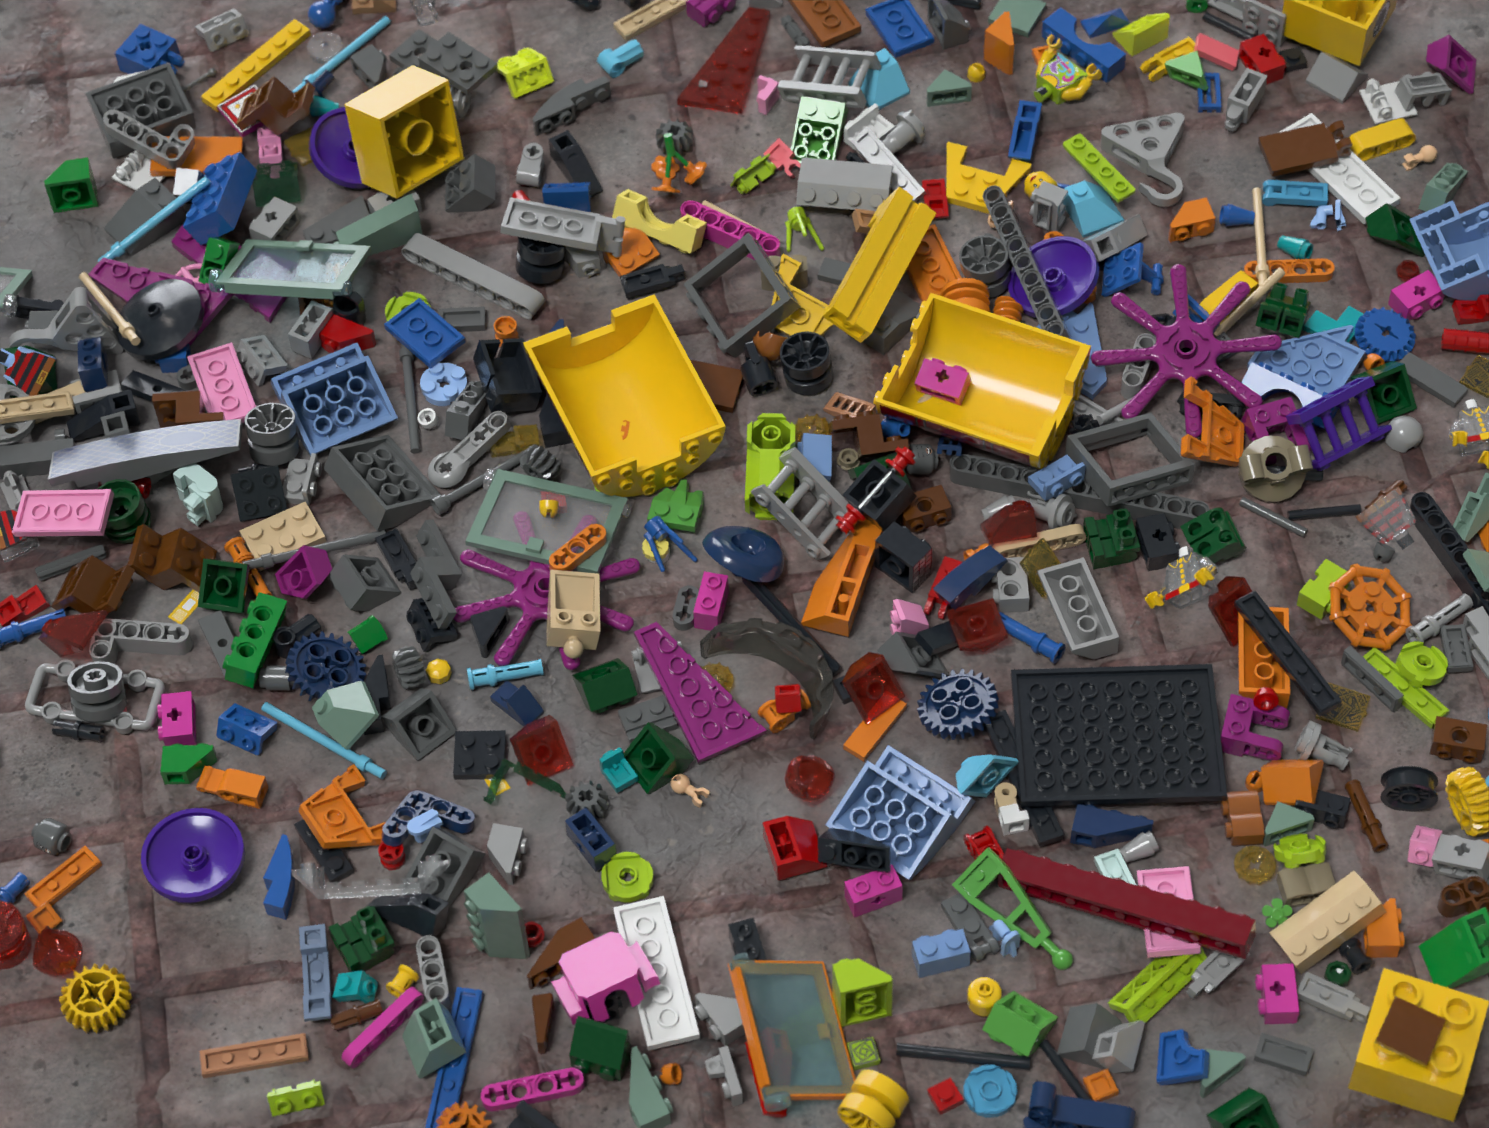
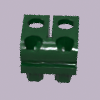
[1255,282,1311,338]
[1180,507,1247,570]
[1083,509,1140,570]
[329,906,395,972]

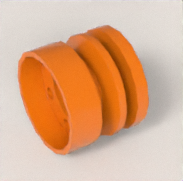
[940,278,991,312]

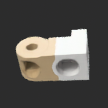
[994,782,1029,836]

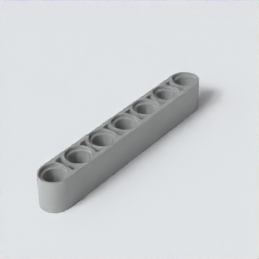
[401,233,545,319]

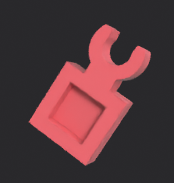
[763,138,801,178]

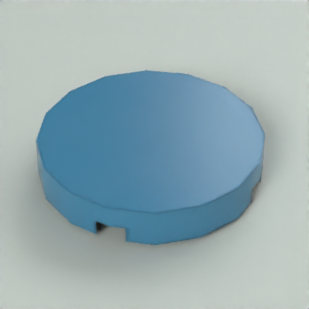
[963,1065,1017,1118]

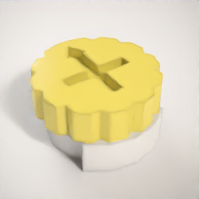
[642,538,670,564]

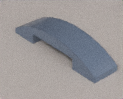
[299,924,332,1022]

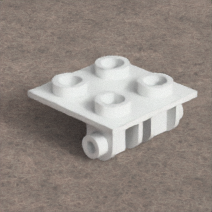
[1359,79,1418,125]
[112,150,166,190]

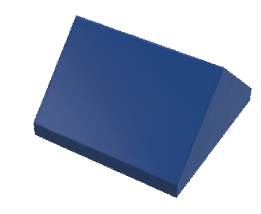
[542,182,591,212]

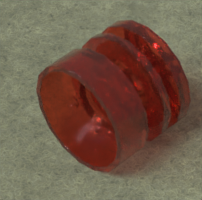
[0,901,32,970]

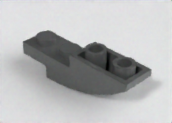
[533,75,611,136]

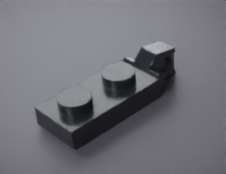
[620,263,686,299]
[375,528,417,590]

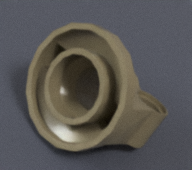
[1238,436,1313,503]

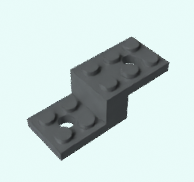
[389,29,498,95]

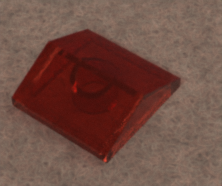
[946,598,1008,652]

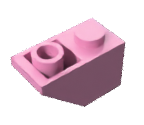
[890,599,929,635]

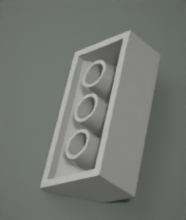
[796,157,893,211]
[1037,557,1119,659]

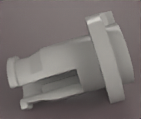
[881,109,925,155]
[1020,491,1077,529]
[1295,720,1353,771]

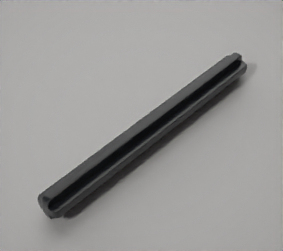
[742,577,841,677]

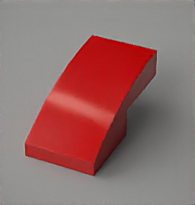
[922,179,949,219]
[1452,295,1489,324]
[0,585,50,627]

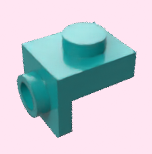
[599,747,638,793]
[332,970,378,1004]

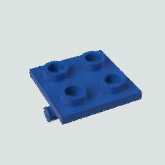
[1102,242,1164,297]

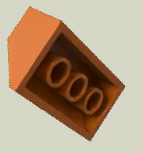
[1238,607,1290,709]

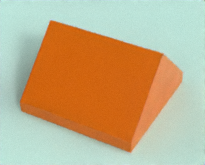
[984,12,1014,75]
[1261,759,1324,806]

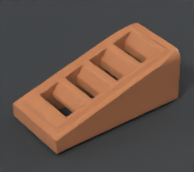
[823,392,876,418]

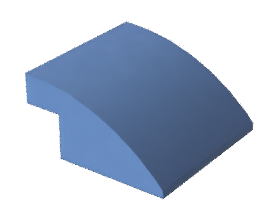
[271,343,398,456]
[826,745,975,880]

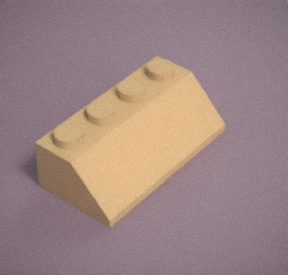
[1269,871,1386,974]

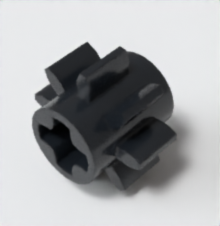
[1069,414,1100,435]

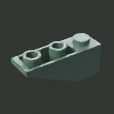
[1418,163,1468,212]
[629,1046,673,1128]

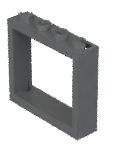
[684,233,801,358]
[1065,413,1195,507]

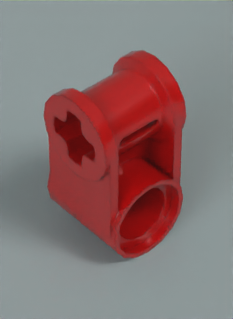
[963,825,1003,860]

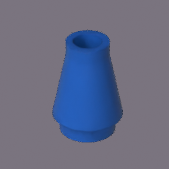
[1219,204,1255,226]
[881,417,910,439]

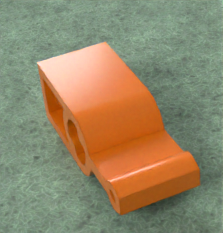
[196,766,269,809]

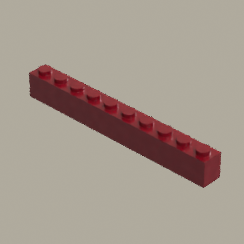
[997,848,1256,959]

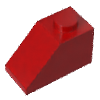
[319,314,376,353]

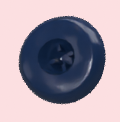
[702,526,785,582]

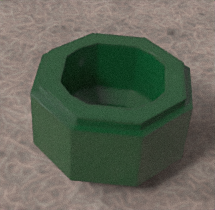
[1324,961,1351,987]

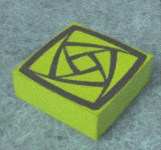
[847,1037,880,1071]

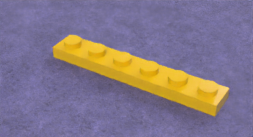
[201,19,311,112]

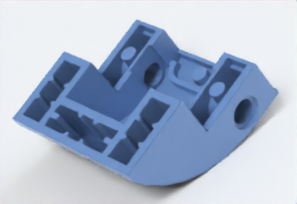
[1409,201,1489,300]

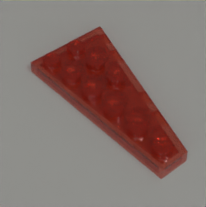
[677,7,770,114]

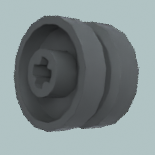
[67,661,127,722]

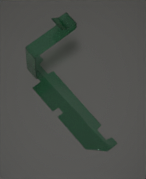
[483,759,566,804]

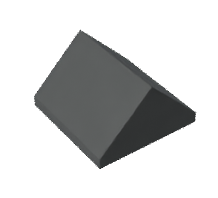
[1057,1003,1122,1069]

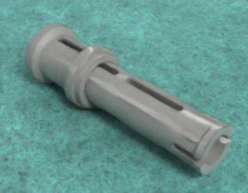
[1406,594,1473,642]

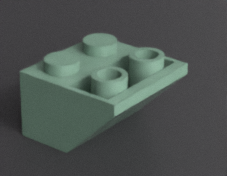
[402,998,466,1079]

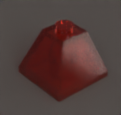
[980,500,1037,545]
[1208,576,1252,647]
[39,610,108,657]
[842,652,906,724]
[510,715,574,785]

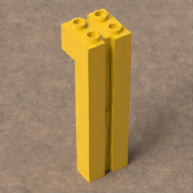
[823,187,936,343]

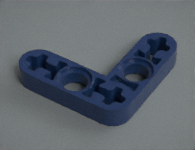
[382,790,475,846]

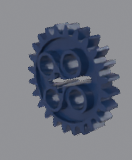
[285,632,366,701]
[917,669,999,740]

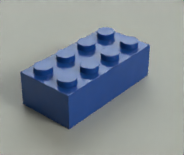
[183,152,257,245]

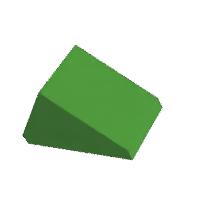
[1165,51,1208,91]

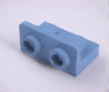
[1028,455,1086,502]

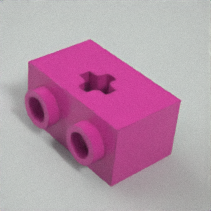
[1388,270,1444,321]
[914,358,971,406]
[693,571,729,632]
[157,691,197,746]
[844,864,903,918]
[1255,964,1299,1024]

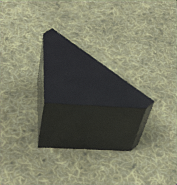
[470,606,510,658]

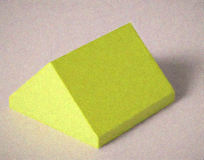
[1112,13,1170,56]

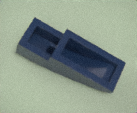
[933,545,1008,610]

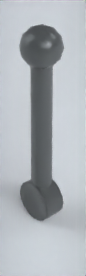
[181,68,217,94]

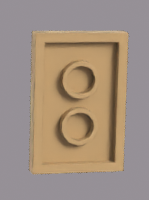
[239,501,326,571]

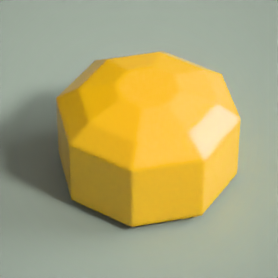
[426,658,452,684]

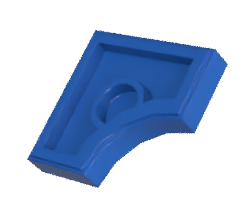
[1156,1029,1210,1086]

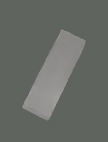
[1463,606,1489,680]

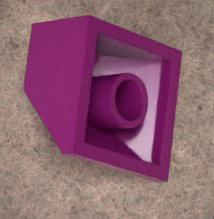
[1426,34,1476,94]

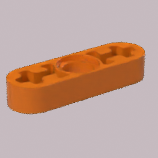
[549,524,606,571]

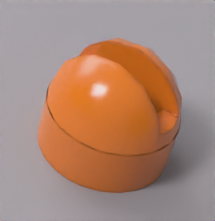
[1363,353,1385,371]
[1245,770,1263,793]
[660,1063,682,1085]

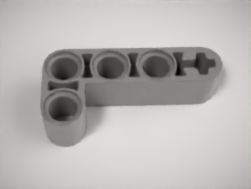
[103,109,195,170]
[89,619,193,664]

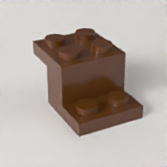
[236,76,315,136]
[152,390,226,428]
[828,410,909,459]
[127,524,217,593]
[51,555,135,621]

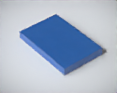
[865,0,934,58]
[384,298,466,369]

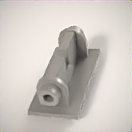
[1208,0,1246,21]
[0,471,29,512]

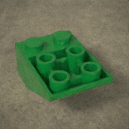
[1418,907,1489,989]

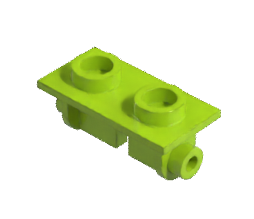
[730,153,776,194]
[267,1079,325,1117]

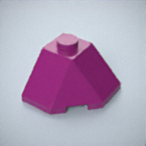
[275,545,332,599]

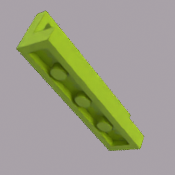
[1108,946,1207,1023]

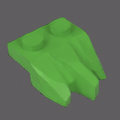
[647,480,704,532]

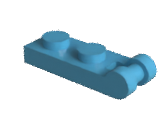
[1262,180,1328,206]

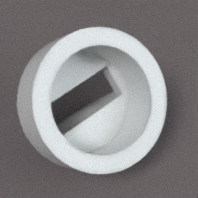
[417,408,438,429]

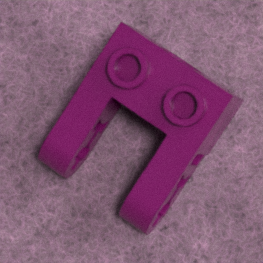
[1241,397,1310,466]
[1221,694,1290,761]

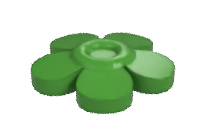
[1262,898,1292,928]

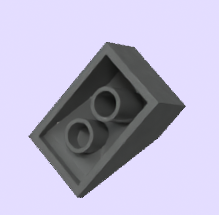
[104,178,186,257]
[863,289,921,355]
[397,827,486,907]

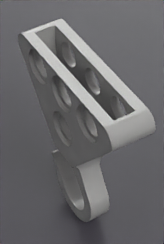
[1100,113,1185,207]
[9,287,123,354]

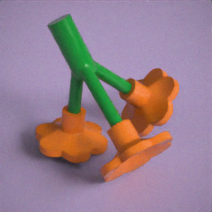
[651,133,707,193]

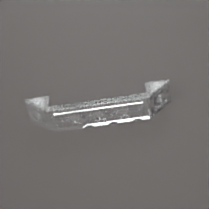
[292,855,450,899]

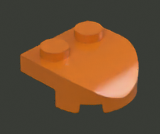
[603,228,660,277]

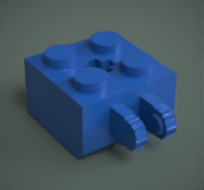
[115,24,185,74]

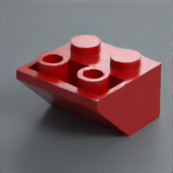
[762,816,827,880]

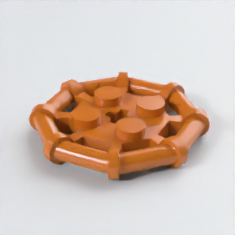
[1328,563,1412,651]

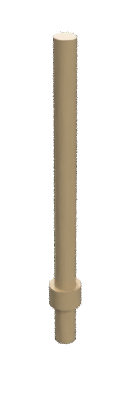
[1252,188,1270,286]
[79,272,140,346]

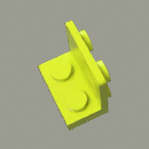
[497,48,554,98]

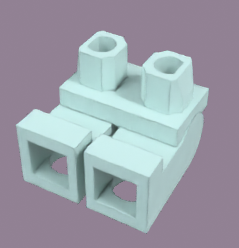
[173,463,223,526]

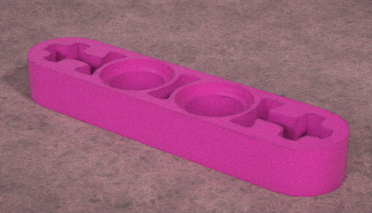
[341,987,424,1068]
[481,1068,584,1112]

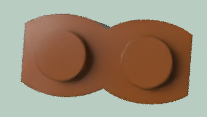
[1221,790,1264,846]

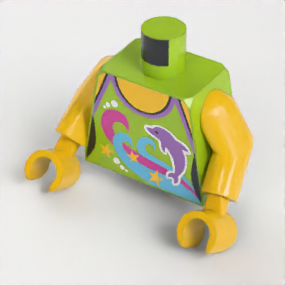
[1034,34,1102,104]

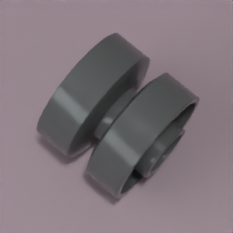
[959,235,1011,298]
[245,403,299,466]

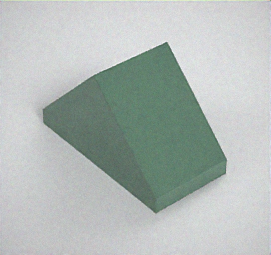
[926,70,972,107]
[1263,801,1314,847]
[1199,1049,1246,1098]

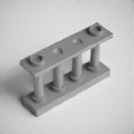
[777,45,882,109]
[751,447,851,560]

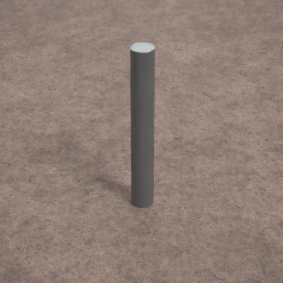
[1239,497,1308,538]

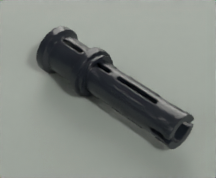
[1339,937,1373,975]

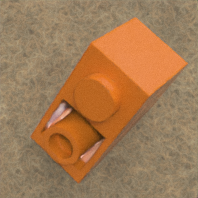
[1168,197,1215,242]
[1363,898,1404,958]

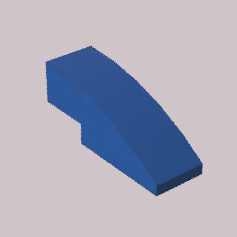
[1008,100,1042,161]
[263,834,295,920]

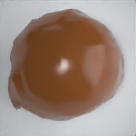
[753,331,787,361]

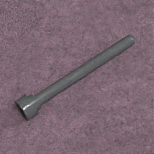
[429,450,525,515]

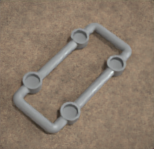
[25,659,165,734]

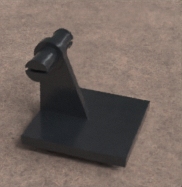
[230,463,287,521]

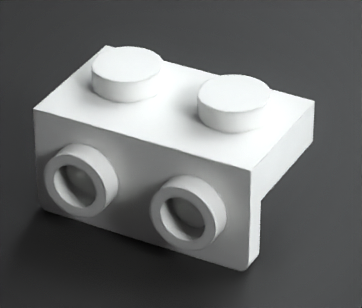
[844,104,895,156]

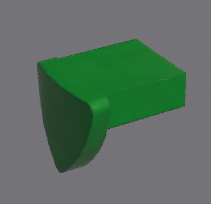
[348,615,388,654]

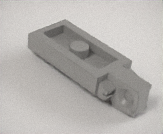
[1186,951,1250,999]
[1297,972,1371,1023]

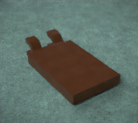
[1258,120,1352,177]
[690,359,744,413]

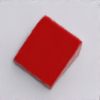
[775,684,801,713]

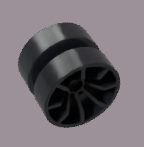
[515,237,566,284]
[780,331,833,395]

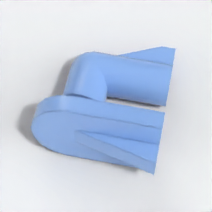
[1310,199,1346,230]
[407,809,443,843]
[989,920,1020,957]

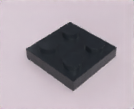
[453,730,506,780]

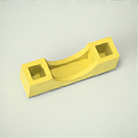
[612,189,707,254]

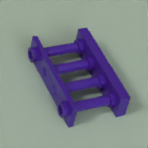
[1286,376,1392,471]

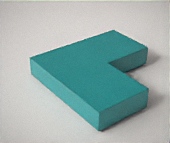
[1303,306,1364,344]

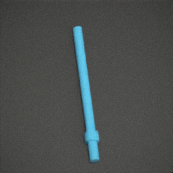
[292,16,391,93]
[98,176,211,262]
[261,702,387,779]

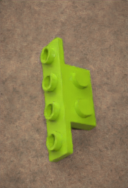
[1063,133,1135,202]

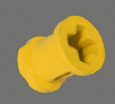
[385,965,419,998]

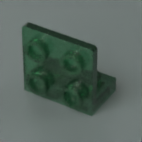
[252,160,301,207]

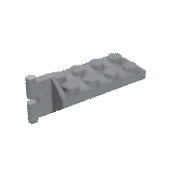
[500,197,625,257]

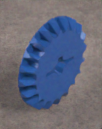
[1354,307,1416,362]

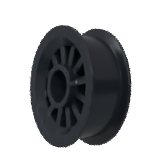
[1380,766,1438,812]

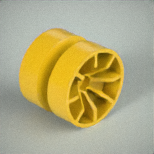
[837,1070,909,1128]

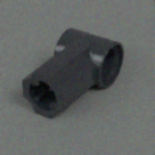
[273,614,322,659]

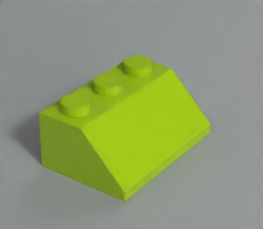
[832,958,893,1027]

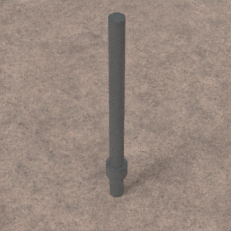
[399,343,420,454]
[242,530,385,570]

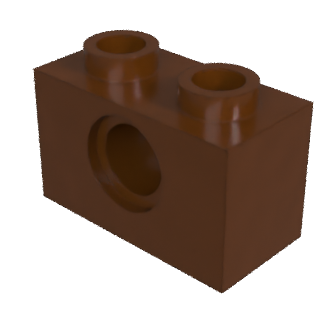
[898,485,952,532]
[1429,716,1487,763]

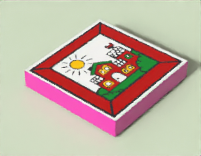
[218,85,264,138]

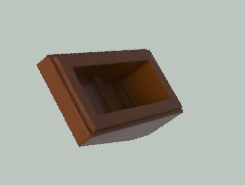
[532,993,555,1055]

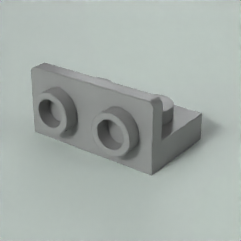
[195,8,249,52]
[236,335,288,386]
[283,453,322,505]

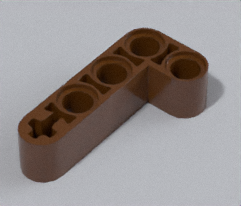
[1437,876,1489,918]

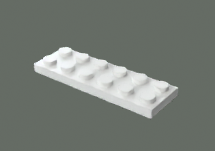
[1278,113,1401,225]
[613,896,700,1051]

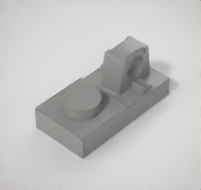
[705,1046,743,1107]

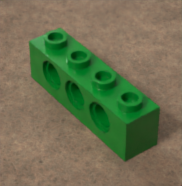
[222,592,287,688]

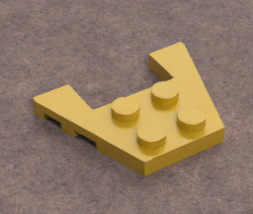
[946,142,1032,214]
[771,254,834,337]

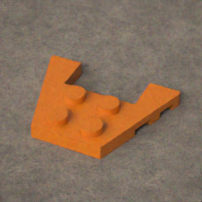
[1181,376,1244,467]
[298,764,398,849]

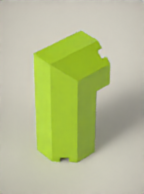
[745,413,796,520]

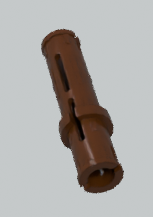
[1344,779,1389,853]

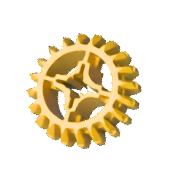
[1445,767,1489,837]
[59,963,132,1033]

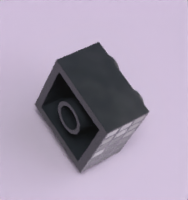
[875,522,932,594]

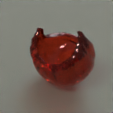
[785,755,835,803]
[32,926,83,977]

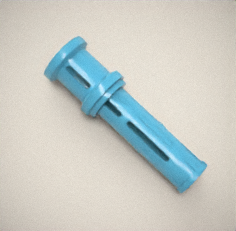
[467,659,543,690]

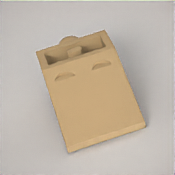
[547,570,600,659]

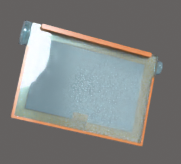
[728,953,856,1112]

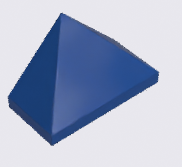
[1080,8,1130,38]

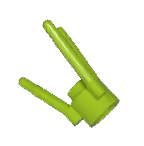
[785,207,824,252]

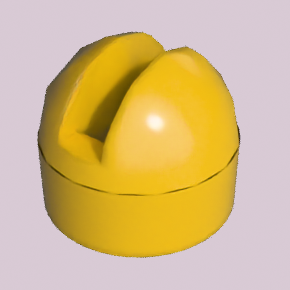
[967,63,985,83]
[539,500,559,518]

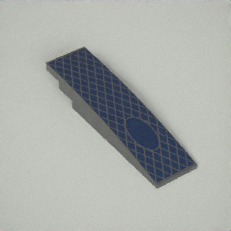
[48,419,243,488]

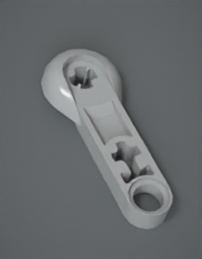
[427,411,510,488]

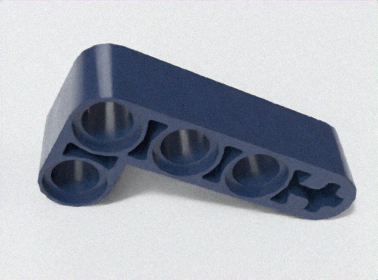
[1028,1081,1136,1128]

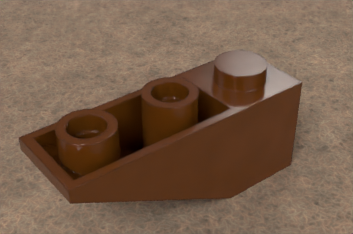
[527,917,595,990]

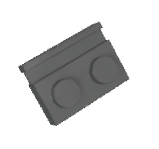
[618,695,677,744]

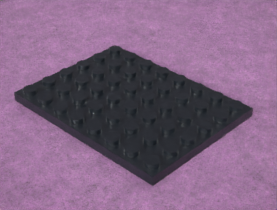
[1011,664,1227,807]

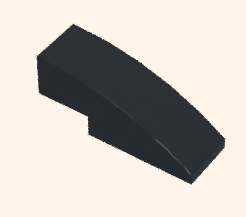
[364,655,391,735]

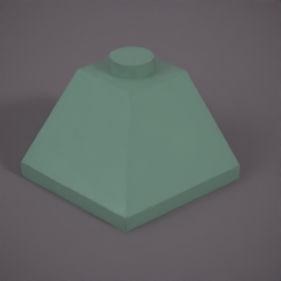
[312,681,379,750]

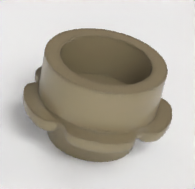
[837,448,860,471]

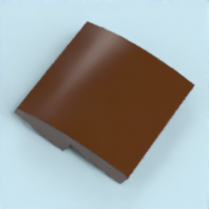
[1374,996,1446,1067]

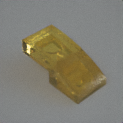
[490,425,540,458]

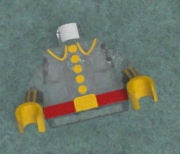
[1448,399,1489,456]
[1145,546,1219,610]

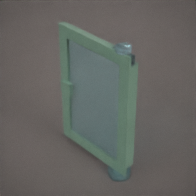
[209,239,371,299]

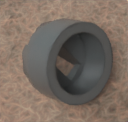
[1373,542,1395,562]

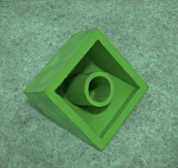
[982,991,1058,1057]

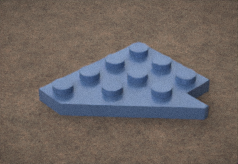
[1036,303,1107,400]
[1247,325,1366,395]

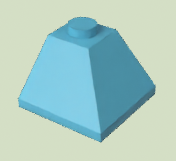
[848,49,910,110]
[1063,181,1124,238]
[956,755,1019,797]

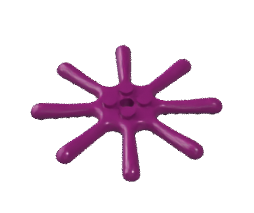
[1091,264,1282,438]
[453,512,640,670]

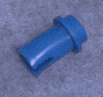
[0,872,30,905]

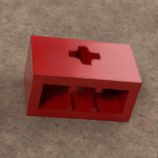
[1238,34,1286,85]

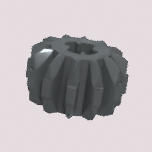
[656,118,694,155]
[519,444,561,481]
[392,646,426,689]
[565,779,608,818]

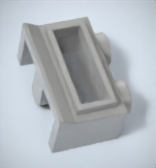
[1395,71,1452,111]
[1030,181,1068,231]

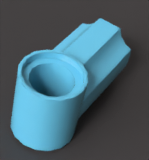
[597,39,644,78]

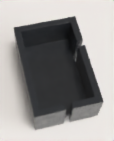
[473,338,542,413]

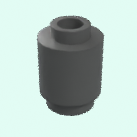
[259,666,295,691]

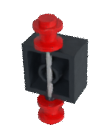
[835,446,917,535]

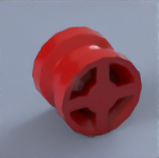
[378,842,406,870]

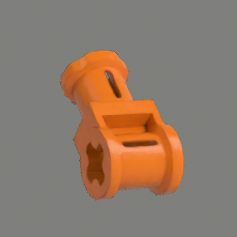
[757,689,811,733]

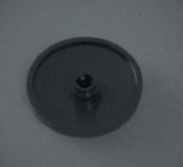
[116,279,205,360]

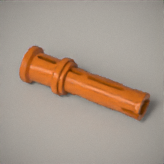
[224,537,272,597]

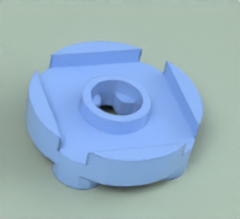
[420,362,468,406]

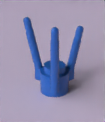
[644,516,697,572]

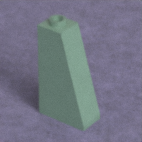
[334,194,423,263]

